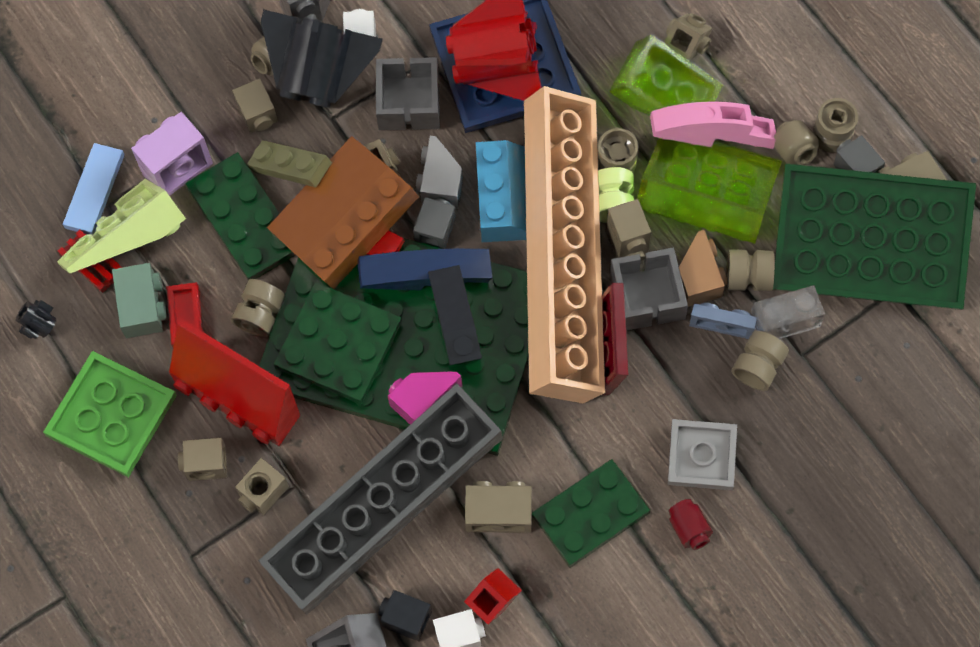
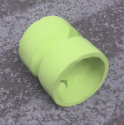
[598,167,634,223]

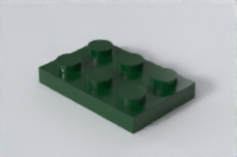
[532,459,650,568]

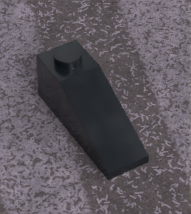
[428,265,482,366]

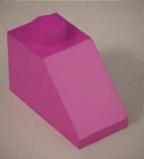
[388,372,462,425]

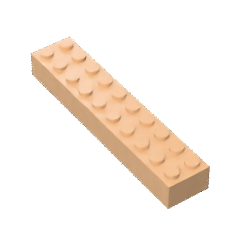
[524,86,605,403]

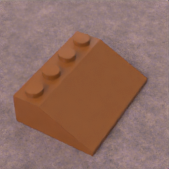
[267,136,419,289]

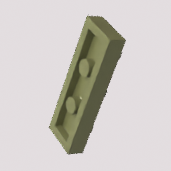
[246,140,332,187]

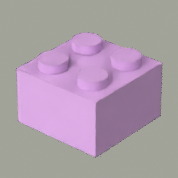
[131,112,213,196]

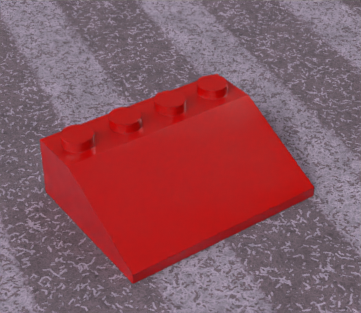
[169,319,301,446]

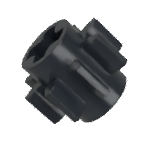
[16,300,56,339]

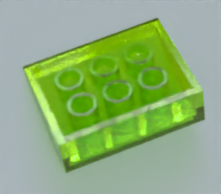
[637,138,782,244]

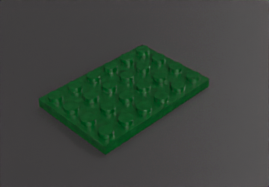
[773,163,976,310]

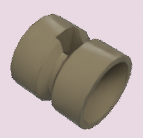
[813,98,858,153]
[598,128,638,174]
[726,249,775,291]
[230,279,285,337]
[731,330,789,391]

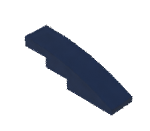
[357,248,492,290]

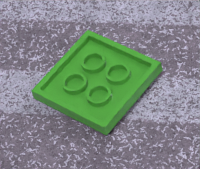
[43,351,177,478]

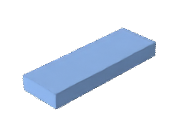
[63,143,125,235]

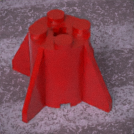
[446,0,541,101]

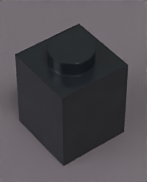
[378,590,432,642]

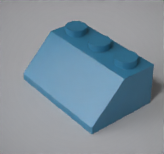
[476,140,526,242]

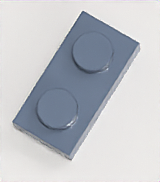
[689,303,757,339]

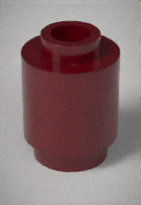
[668,499,713,550]

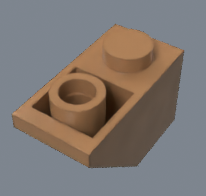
[679,230,727,307]

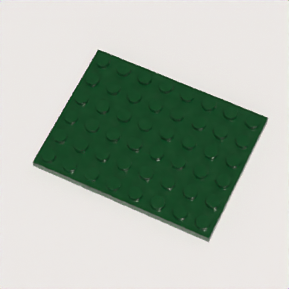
[259,238,529,456]

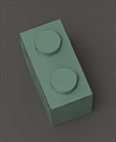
[112,263,167,338]

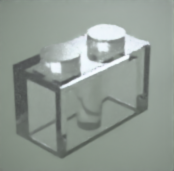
[750,285,825,339]

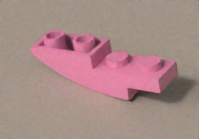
[650,102,776,149]

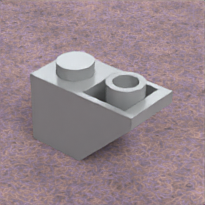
[416,136,463,209]

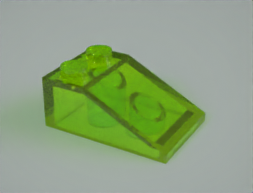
[609,35,723,116]

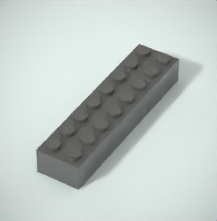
[258,384,503,615]

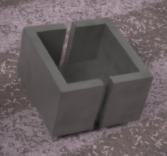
[376,57,440,130]
[610,247,688,331]

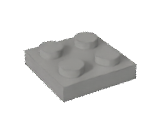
[668,419,737,490]

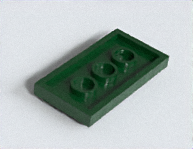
[185,152,296,280]

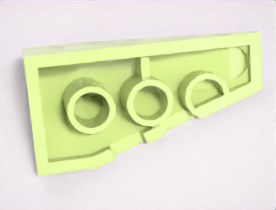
[57,179,186,273]

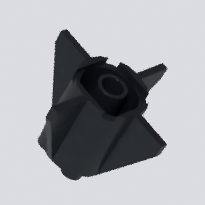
[261,9,383,108]

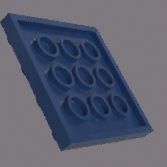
[429,0,581,133]

